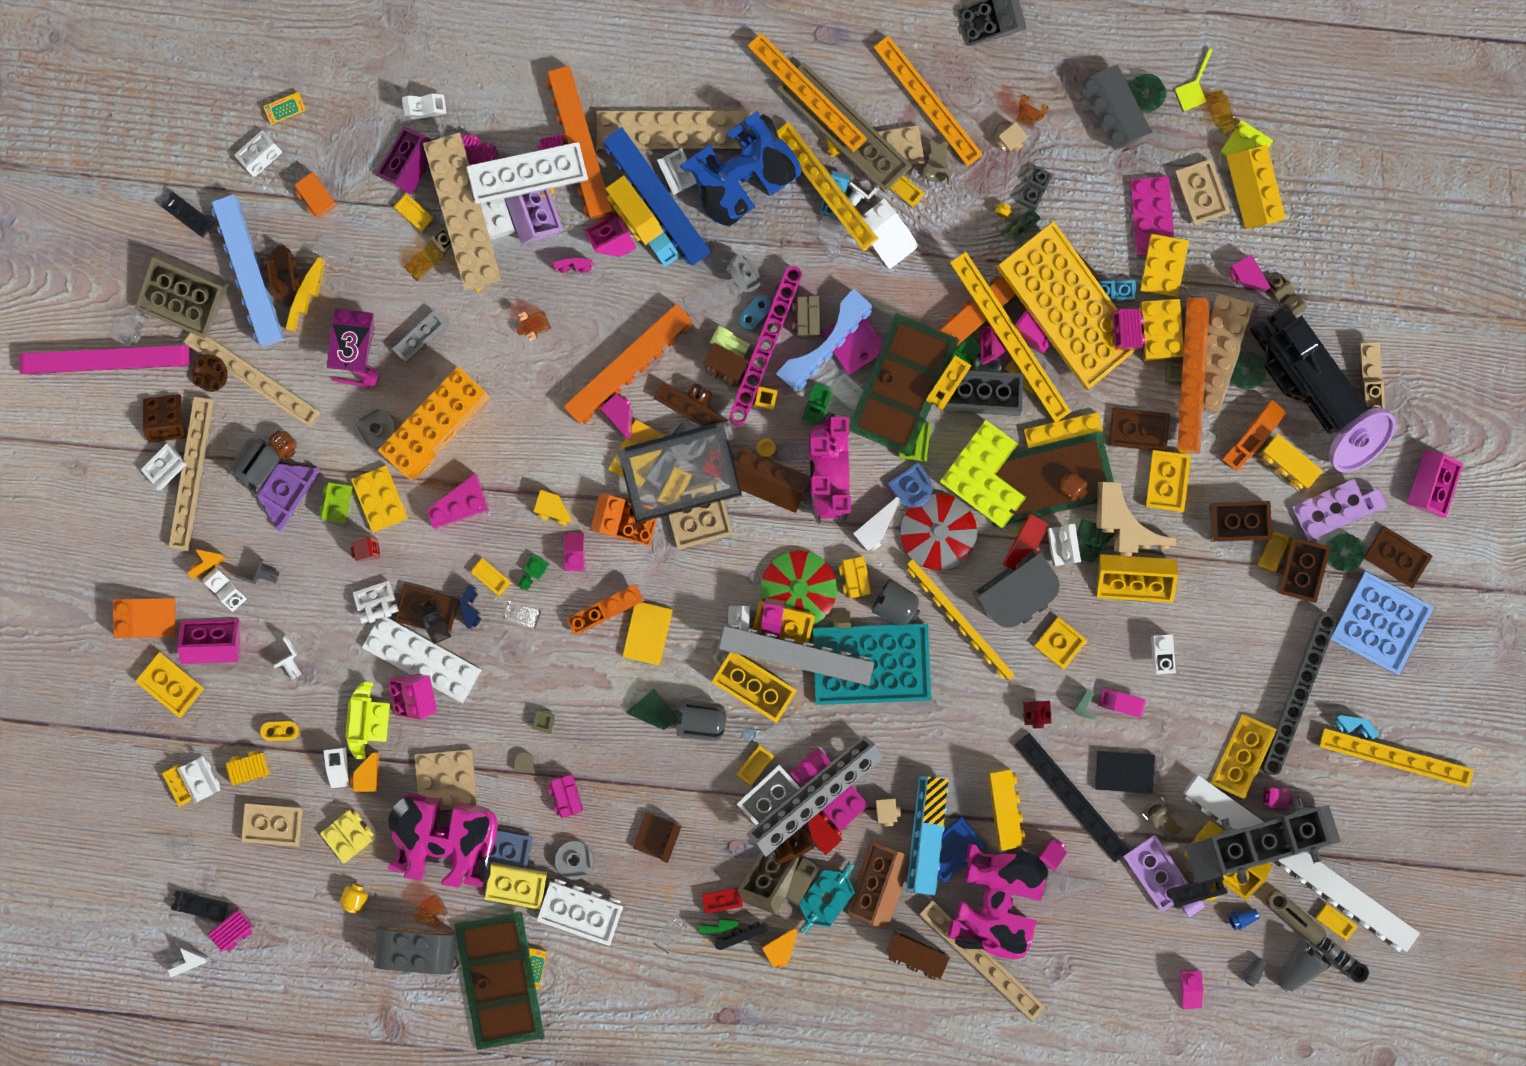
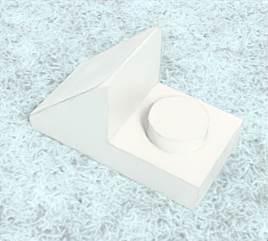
[168,947,210,977]

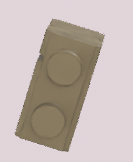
[792,296,820,337]

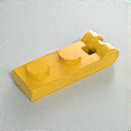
[926,355,971,411]

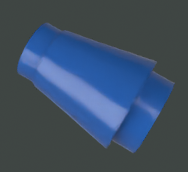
[1229,908,1259,930]

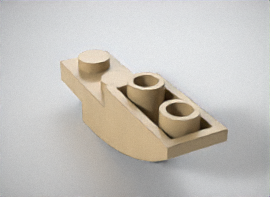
[1359,341,1385,410]

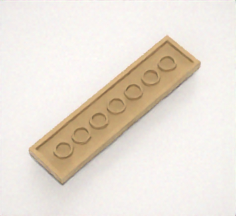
[597,111,749,150]
[423,133,502,291]

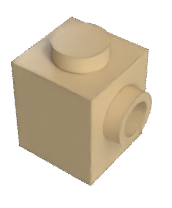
[997,122,1028,154]
[876,798,901,827]

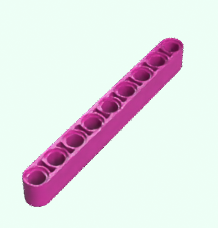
[729,266,802,426]
[19,345,190,374]

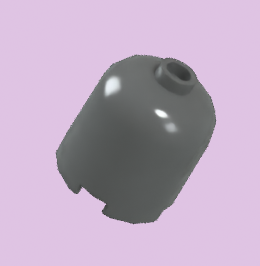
[872,579,920,626]

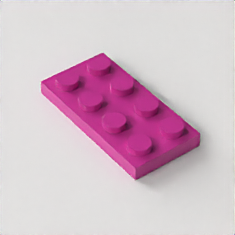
[1130,176,1174,256]
[789,748,869,831]

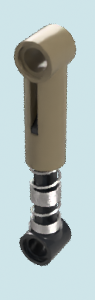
[1266,891,1369,983]

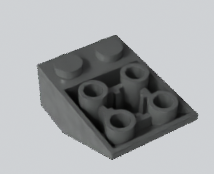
[958,0,1027,46]

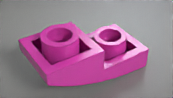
[553,258,595,274]

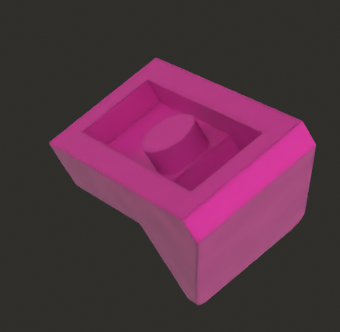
[980,325,1007,365]

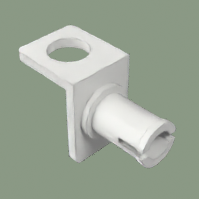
[848,182,880,207]
[273,635,302,680]

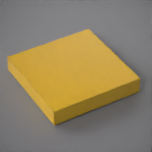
[1033,616,1087,670]

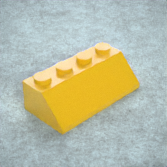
[1226,145,1286,229]
[1096,554,1178,603]
[987,769,1026,851]
[1183,821,1273,900]

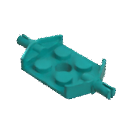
[799,861,855,935]

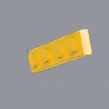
[1023,412,1103,449]

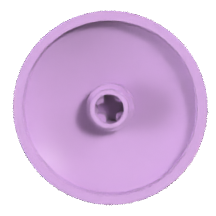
[1329,408,1396,472]

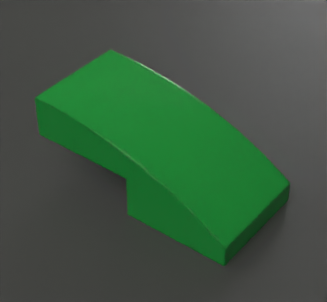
[943,335,981,367]
[802,382,833,425]
[699,918,739,934]

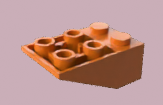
[590,493,657,546]

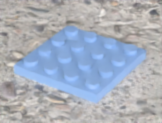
[1330,571,1434,675]

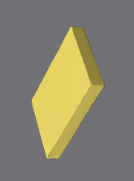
[484,862,547,910]

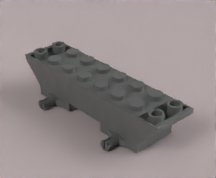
[1185,797,1341,884]

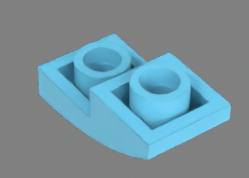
[1098,280,1137,301]

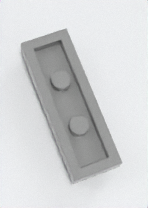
[392,310,448,363]

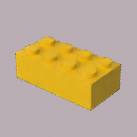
[712,652,797,723]

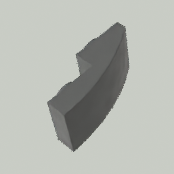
[1018,166,1053,211]

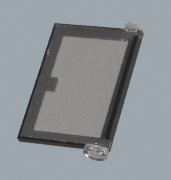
[615,421,742,524]

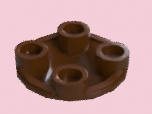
[192,354,228,392]

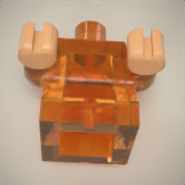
[516,311,551,341]

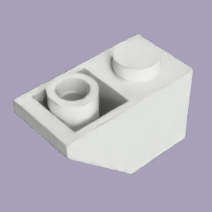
[1151,635,1176,674]
[324,748,350,788]

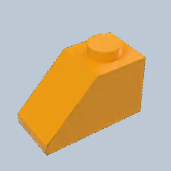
[350,752,379,792]
[762,927,797,968]

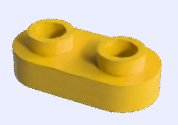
[260,721,300,741]

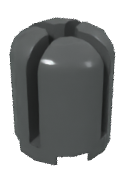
[226,438,280,493]
[677,699,726,742]

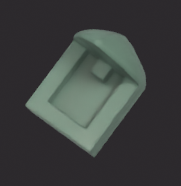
[973,357,1002,372]
[1073,689,1097,719]

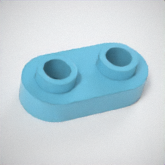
[739,296,771,330]

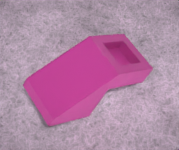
[1098,687,1146,718]

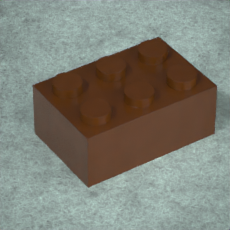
[703,343,749,387]
[1209,501,1272,542]
[1276,537,1331,603]
[886,931,950,980]

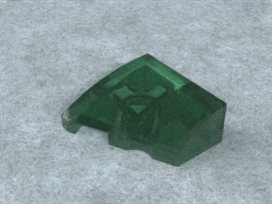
[1000,209,1041,241]
[1077,519,1115,563]
[627,689,679,730]

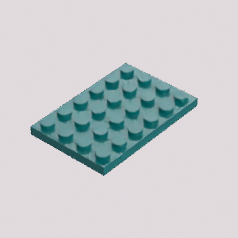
[813,624,931,705]

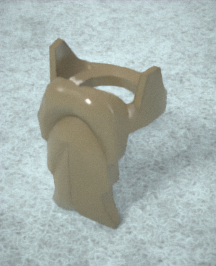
[922,140,952,185]
[1139,795,1182,841]

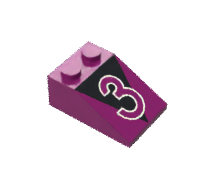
[327,309,375,372]

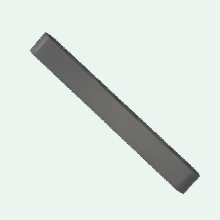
[1262,614,1336,775]

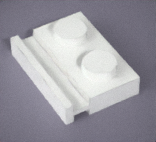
[657,148,697,195]
[141,443,187,490]

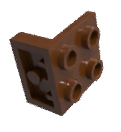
[143,394,186,443]
[633,813,682,863]

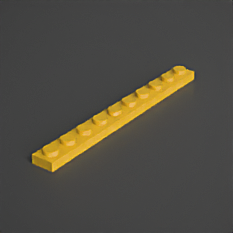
[949,252,1071,423]

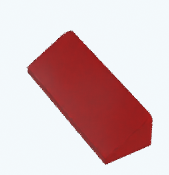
[1003,513,1049,570]

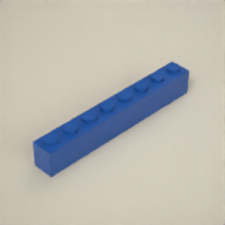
[603,127,712,266]

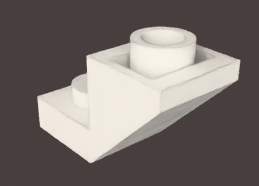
[202,567,247,612]

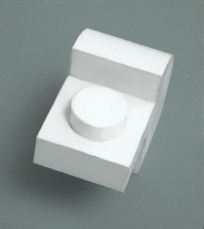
[402,93,447,119]

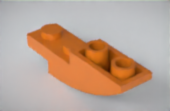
[1222,399,1287,471]
[566,584,645,636]

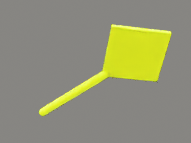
[1175,48,1212,111]

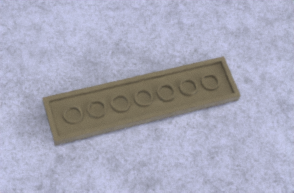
[777,62,912,193]

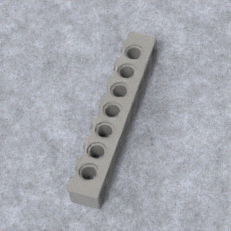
[747,735,883,857]

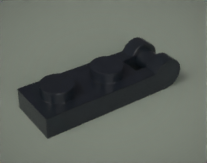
[161,191,214,238]
[1170,876,1228,908]
[171,890,228,922]
[714,921,767,950]

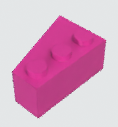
[427,473,490,529]

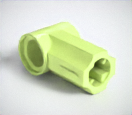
[709,326,750,358]

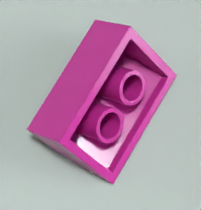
[1407,450,1463,518]
[177,619,240,664]

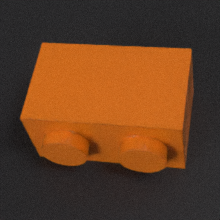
[294,172,337,218]

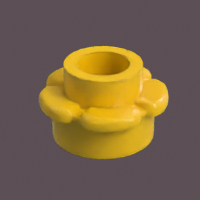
[994,203,1013,219]

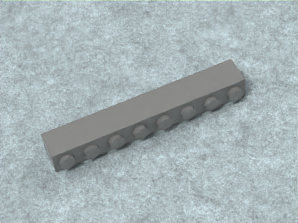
[717,624,874,686]

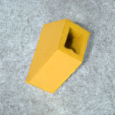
[534,490,573,526]

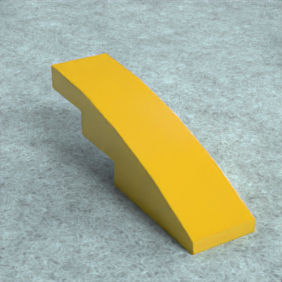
[286,257,325,332]

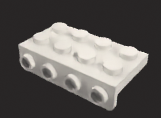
[537,878,624,946]

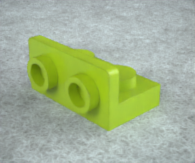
[319,482,353,524]

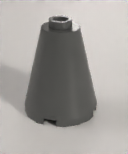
[1278,939,1331,992]

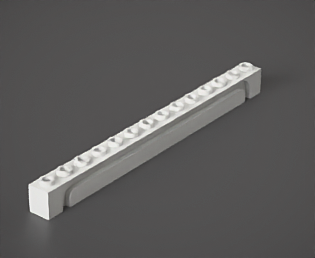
[1183,775,1420,952]

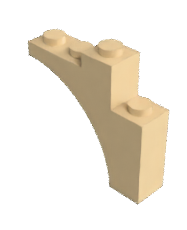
[1096,482,1176,556]

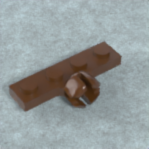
[653,381,729,427]

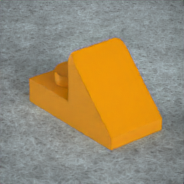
[188,549,227,580]

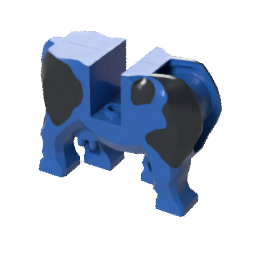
[680,111,802,226]

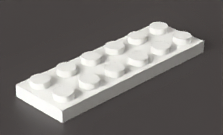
[466,142,588,205]
[362,616,482,703]

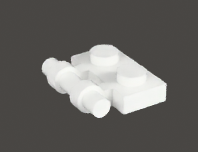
[353,581,399,624]

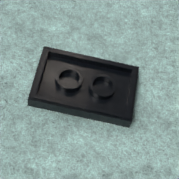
[1095,751,1155,794]

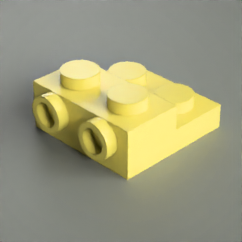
[320,810,375,864]

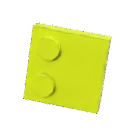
[1220,120,1273,157]

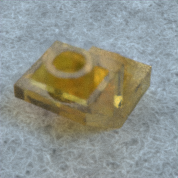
[1204,90,1239,134]
[404,240,448,281]

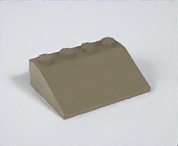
[135,253,230,339]

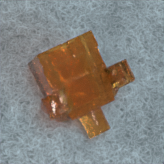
[1016,94,1049,129]
[413,894,448,928]

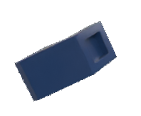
[460,584,482,629]

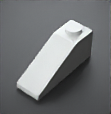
[853,497,900,552]

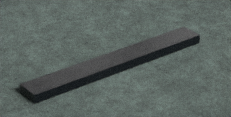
[1015,733,1129,862]

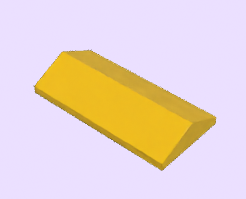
[1210,714,1277,799]

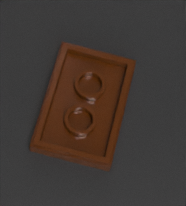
[1109,408,1170,452]
[1363,526,1433,589]
[394,584,460,636]

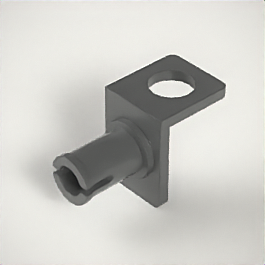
[234,559,280,584]

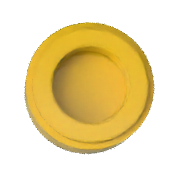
[757,438,776,458]

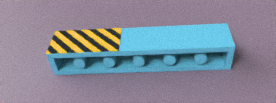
[906,776,949,895]

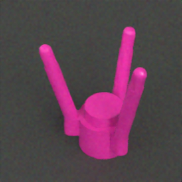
[331,365,380,389]

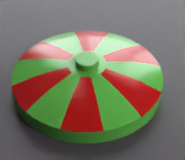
[760,551,837,625]

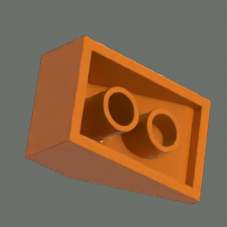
[113,598,176,638]

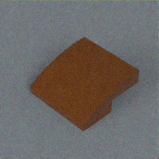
[771,825,814,864]

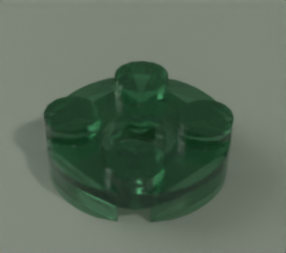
[1129,74,1166,113]
[1230,351,1266,390]
[1327,533,1365,572]

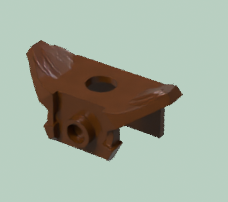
[264,245,301,307]

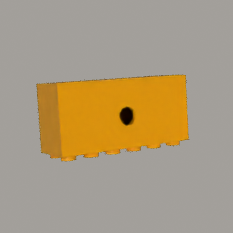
[378,366,491,480]

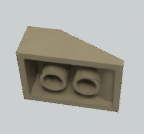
[738,853,799,915]

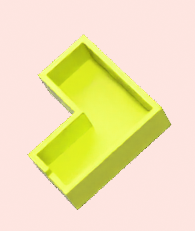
[940,420,1026,528]

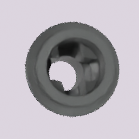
[1241,957,1267,987]

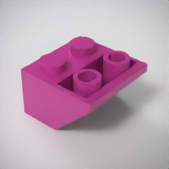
[388,674,437,720]

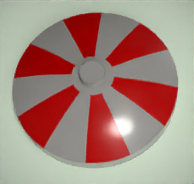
[900,494,977,571]

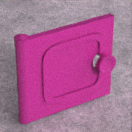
[820,318,888,376]

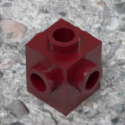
[1023,701,1052,729]

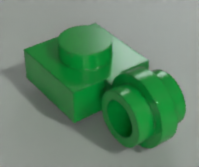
[517,554,549,590]

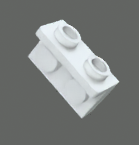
[234,130,282,177]
[1048,524,1081,566]
[728,606,750,631]
[177,756,220,804]

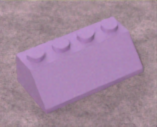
[505,189,563,244]

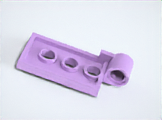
[1292,479,1388,541]
[1123,834,1205,918]

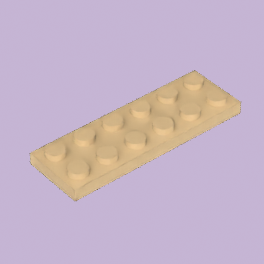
[1203,294,1255,413]

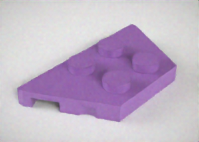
[257,464,320,532]

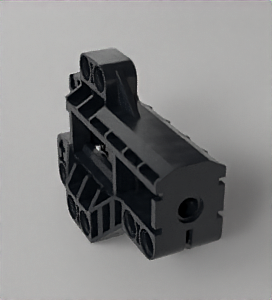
[1250,304,1369,434]

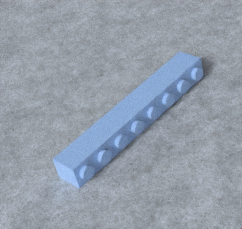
[211,194,285,348]

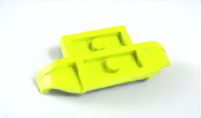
[345,682,390,760]

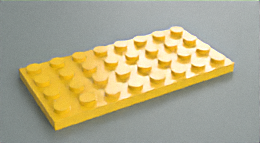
[996,221,1137,390]

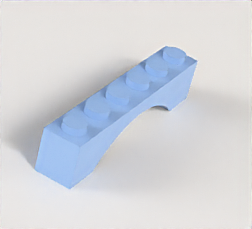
[776,289,873,392]

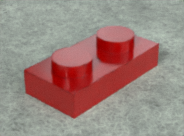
[702,887,743,914]

